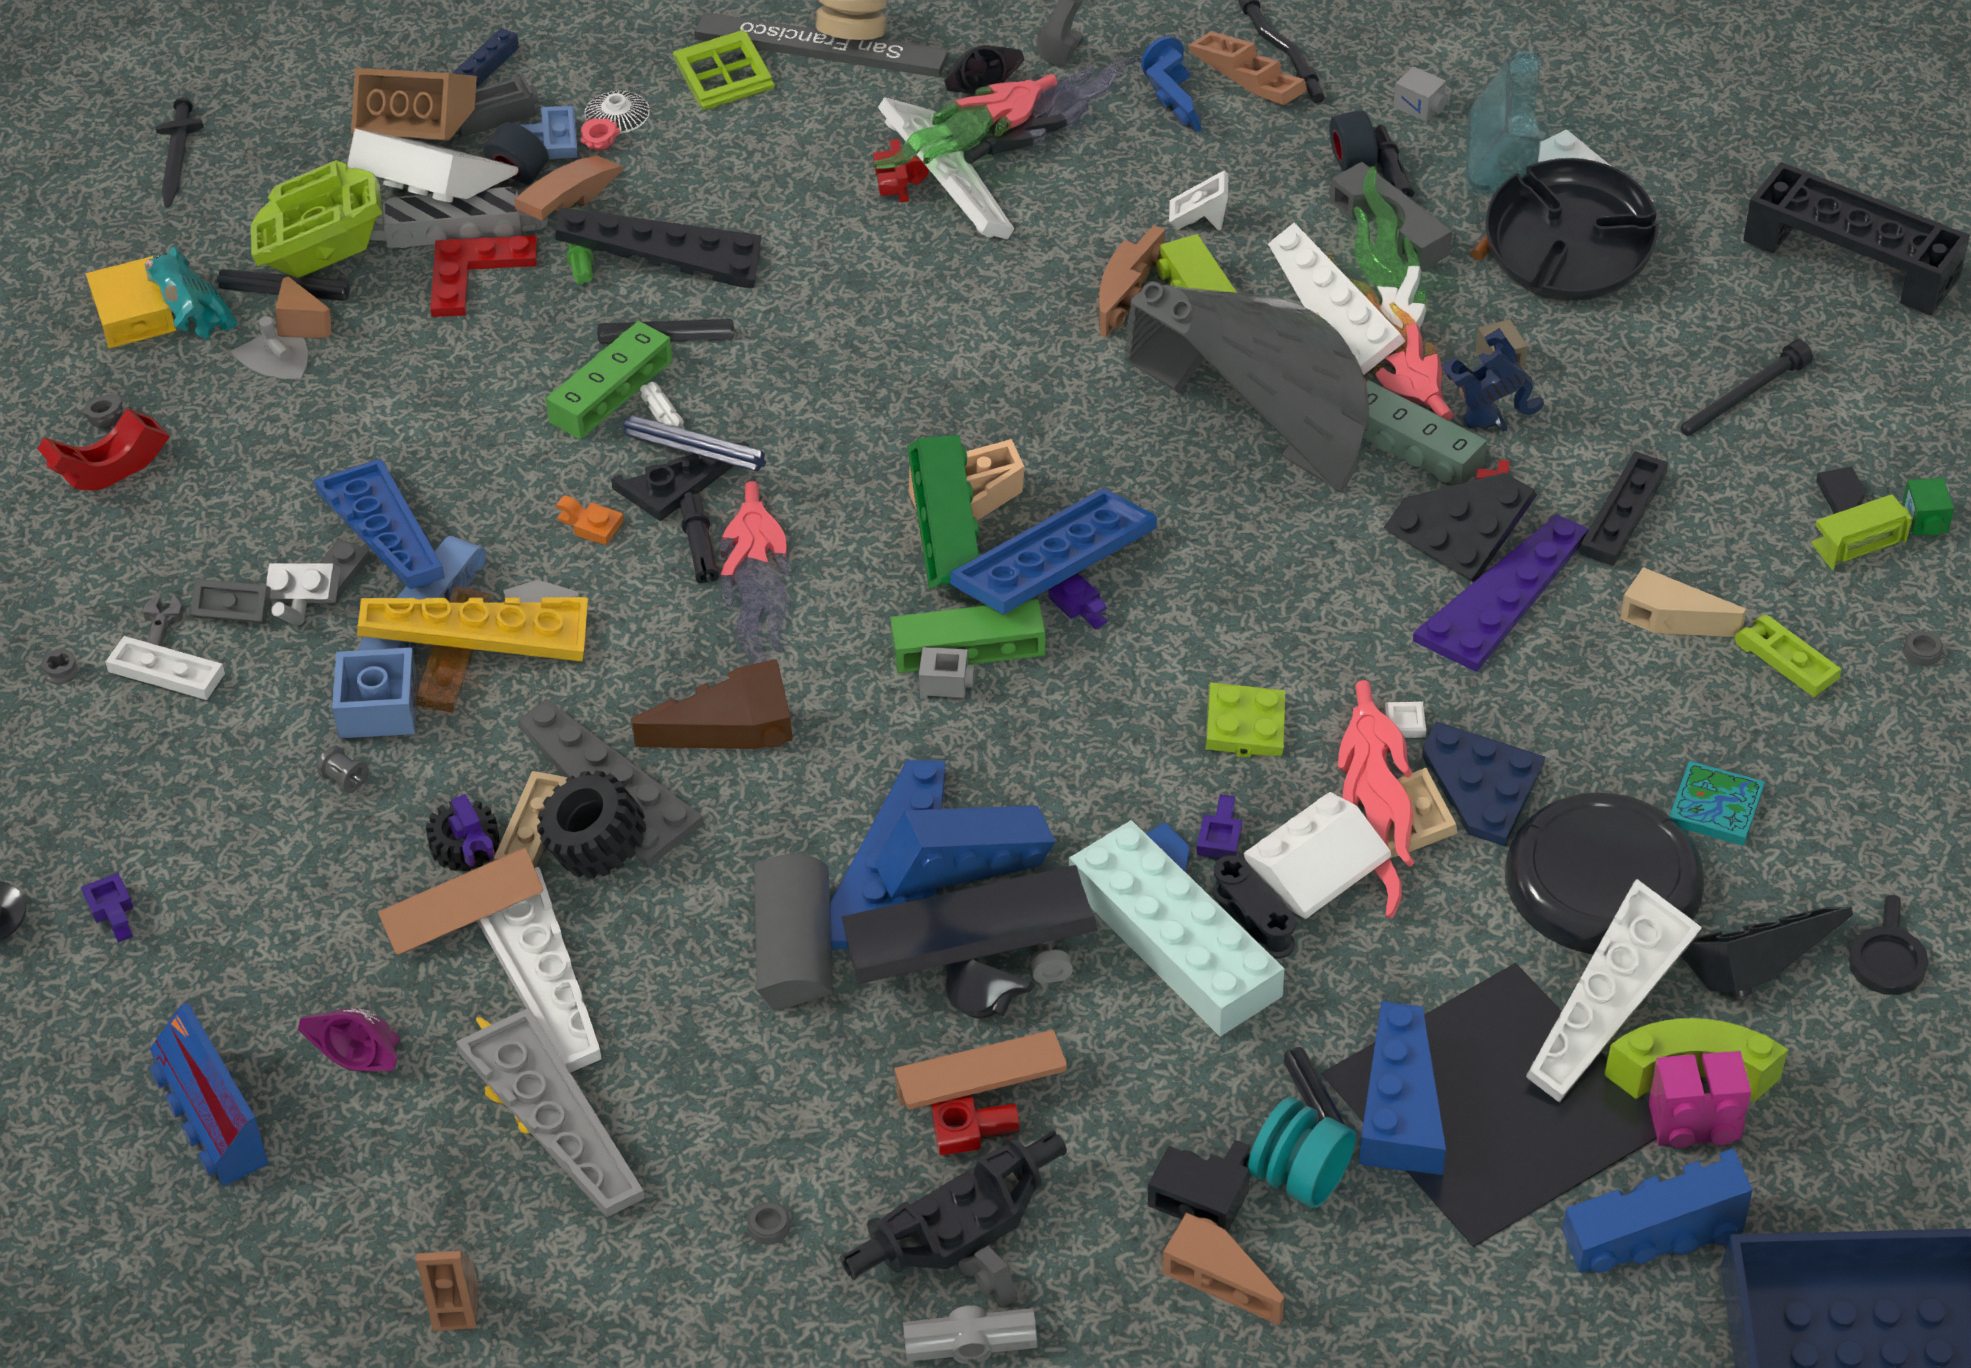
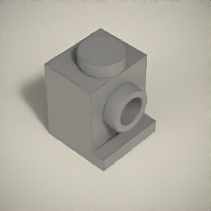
[919,647,975,699]

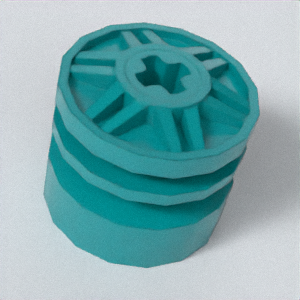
[1248,1097,1357,1209]

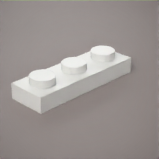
[105,636,225,700]

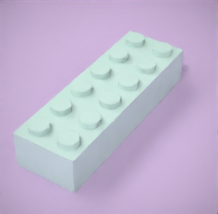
[1069,820,1284,1037]

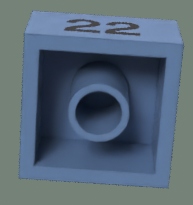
[332,647,418,739]

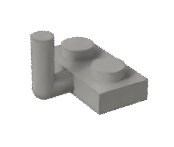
[266,563,341,626]

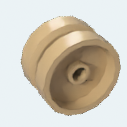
[815,0,888,40]

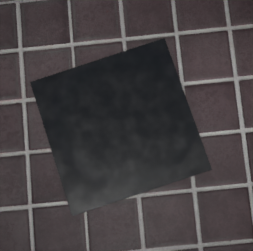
[1320,963,1657,1247]

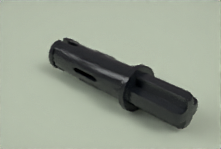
[1373,124,1414,197]
[680,492,719,583]

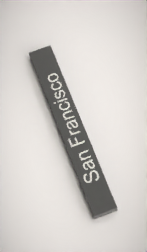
[694,12,948,78]

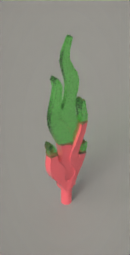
[874,74,1057,168]

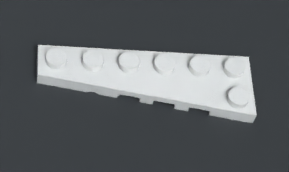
[878,97,1014,239]
[1268,223,1405,375]
[1526,879,1702,1102]

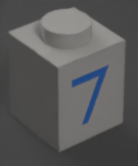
[1394,67,1447,122]

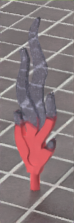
[720,481,789,664]

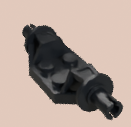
[840,1130,1067,1280]

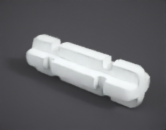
[640,382,684,429]

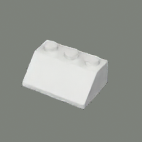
[1244,792,1392,919]

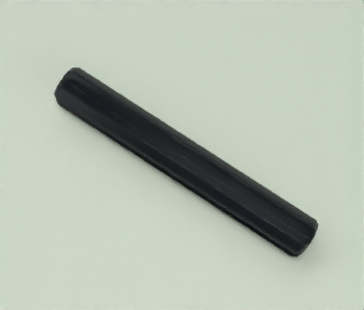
[217,269,350,301]
[597,319,734,344]

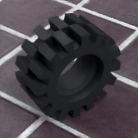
[426,800,500,871]

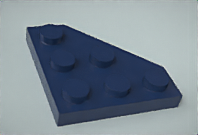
[1422,721,1545,846]

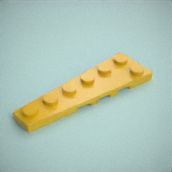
[357,597,588,662]

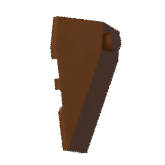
[631,659,792,749]

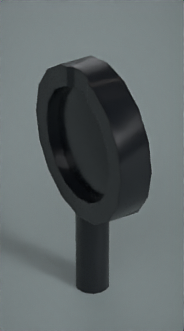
[1848,895,1928,995]

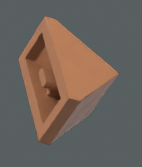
[275,277,332,338]

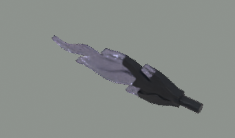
[963,56,1140,164]

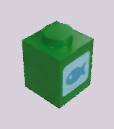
[1902,478,1954,536]

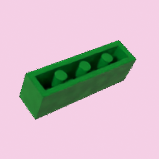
[907,435,982,590]

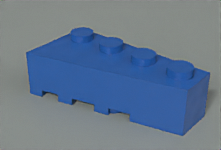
[874,805,1056,898]
[1359,1001,1446,1175]
[1562,1148,1753,1273]

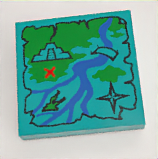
[1669,761,1765,846]

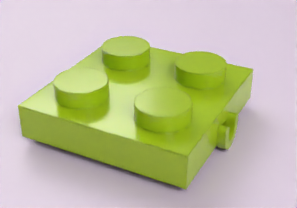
[1205,682,1285,758]

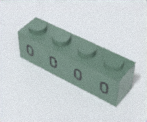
[1363,380,1487,485]

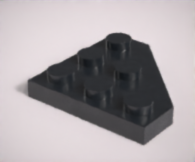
[1384,472,1537,583]

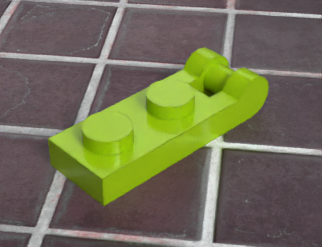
[1735,614,1841,697]

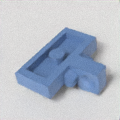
[521,106,578,159]

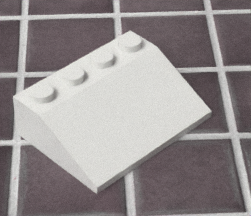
[347,129,519,203]

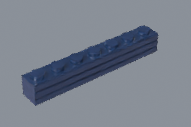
[453,28,519,88]

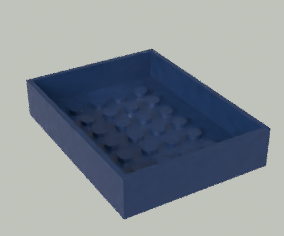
[1720,1228,1971,1368]

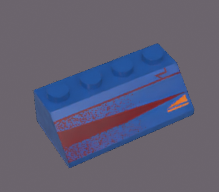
[149,1002,269,1186]

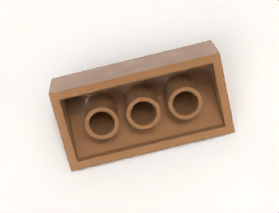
[351,68,477,140]

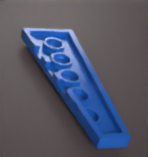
[314,458,445,589]

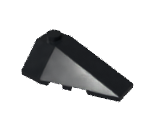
[1681,907,1853,998]

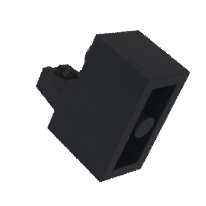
[1148,1140,1251,1232]

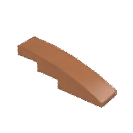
[1188,31,1307,105]
[514,155,624,221]

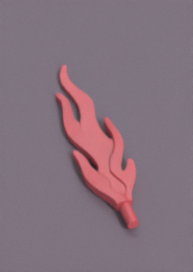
[1338,680,1414,919]

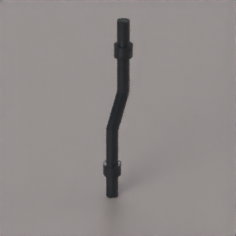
[1238,0,1325,103]

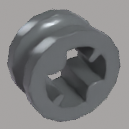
[42,649,78,684]

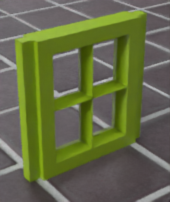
[673,30,774,110]

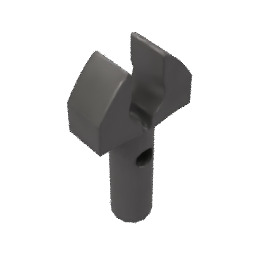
[143,595,184,646]

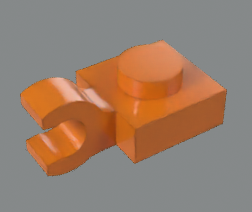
[556,496,624,545]

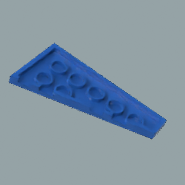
[830,760,946,949]

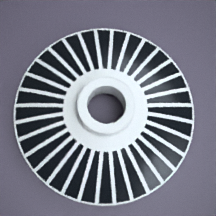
[585,91,649,134]

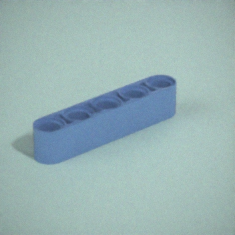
[358,536,486,653]

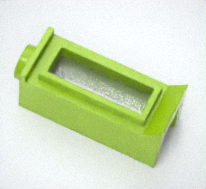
[1811,494,1912,571]

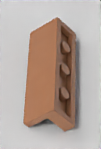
[378,848,543,955]
[894,1029,1067,1109]

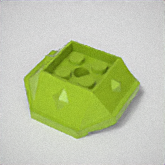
[250,160,382,278]

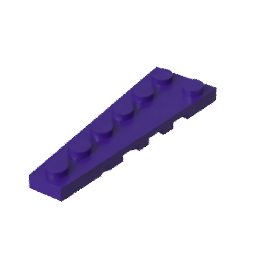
[1413,514,1589,672]

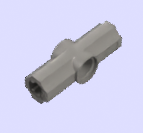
[903,1306,1037,1363]

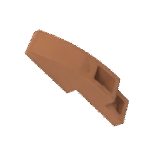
[1099,225,1165,337]

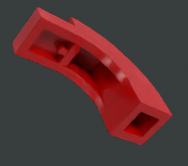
[37,408,170,491]

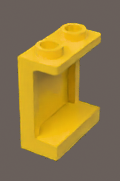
[86,256,176,348]

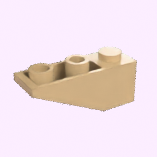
[1620,567,1746,637]

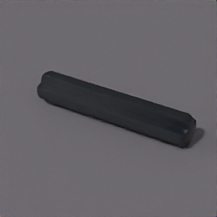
[1284,1047,1345,1125]

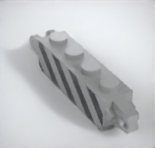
[369,187,548,248]

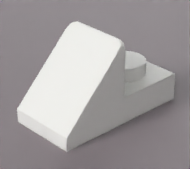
[1169,170,1228,230]

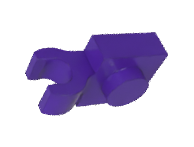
[1048,573,1107,630]
[449,794,494,866]
[1197,794,1242,858]
[81,873,134,943]

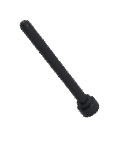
[1680,339,1813,436]

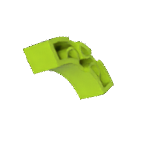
[1604,1018,1788,1102]

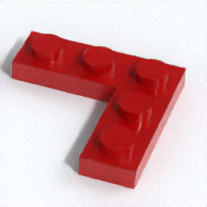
[430,236,538,317]

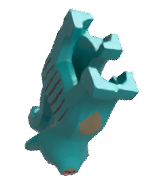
[145,246,238,339]

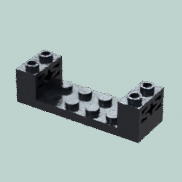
[1743,162,1970,316]

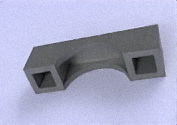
[1330,162,1452,271]

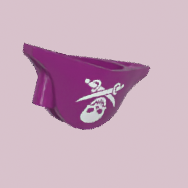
[298,1008,400,1071]

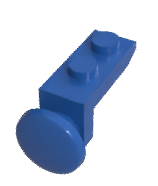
[1141,36,1202,132]

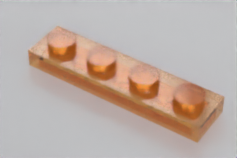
[416,586,490,713]

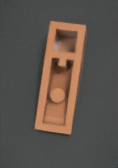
[1163,1213,1284,1325]
[416,1251,478,1331]

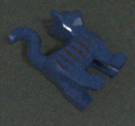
[1441,328,1544,432]

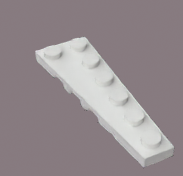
[477,867,602,1073]

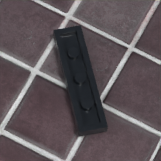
[1580,451,1669,566]

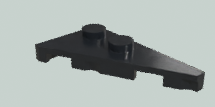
[611,441,749,522]

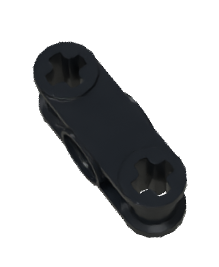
[1213,855,1296,959]

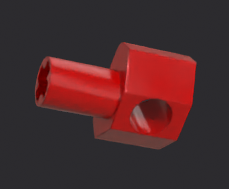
[930,1094,1020,1156]

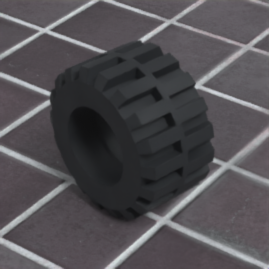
[537,770,646,879]

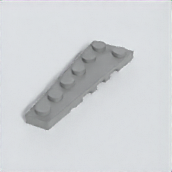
[456,1007,644,1217]

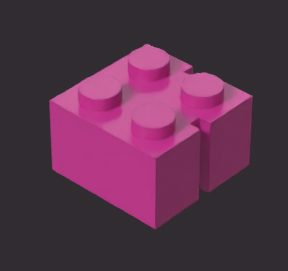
[1649,1051,1751,1149]

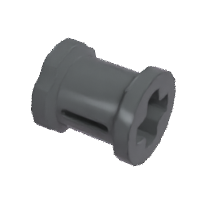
[317,746,369,793]

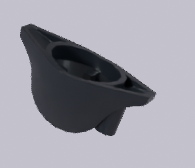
[944,45,1025,94]
[946,959,1035,1018]

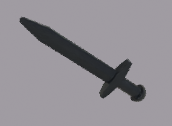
[155,97,204,208]

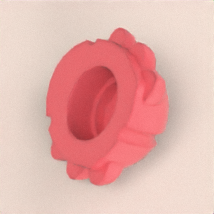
[580,118,620,151]

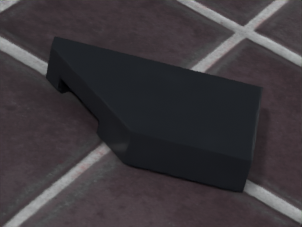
[1816,466,1866,514]

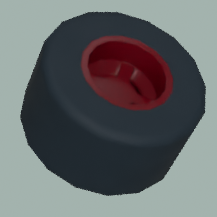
[1329,110,1377,172]
[483,122,549,184]

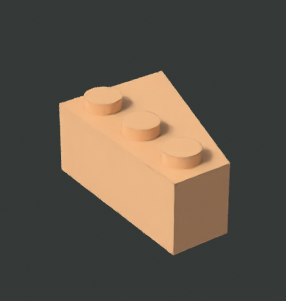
[909,439,1024,521]

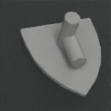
[230,316,308,380]

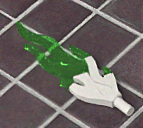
[1354,166,1427,353]

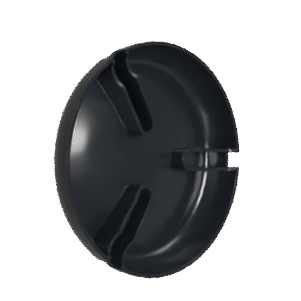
[1486,158,1658,301]
[1505,793,1704,955]

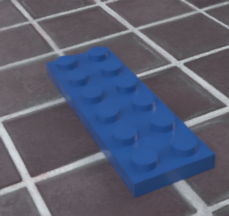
[950,488,1157,615]

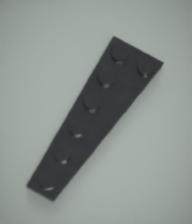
[555,207,762,288]

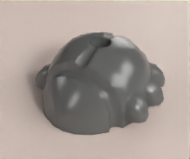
[80,394,123,428]

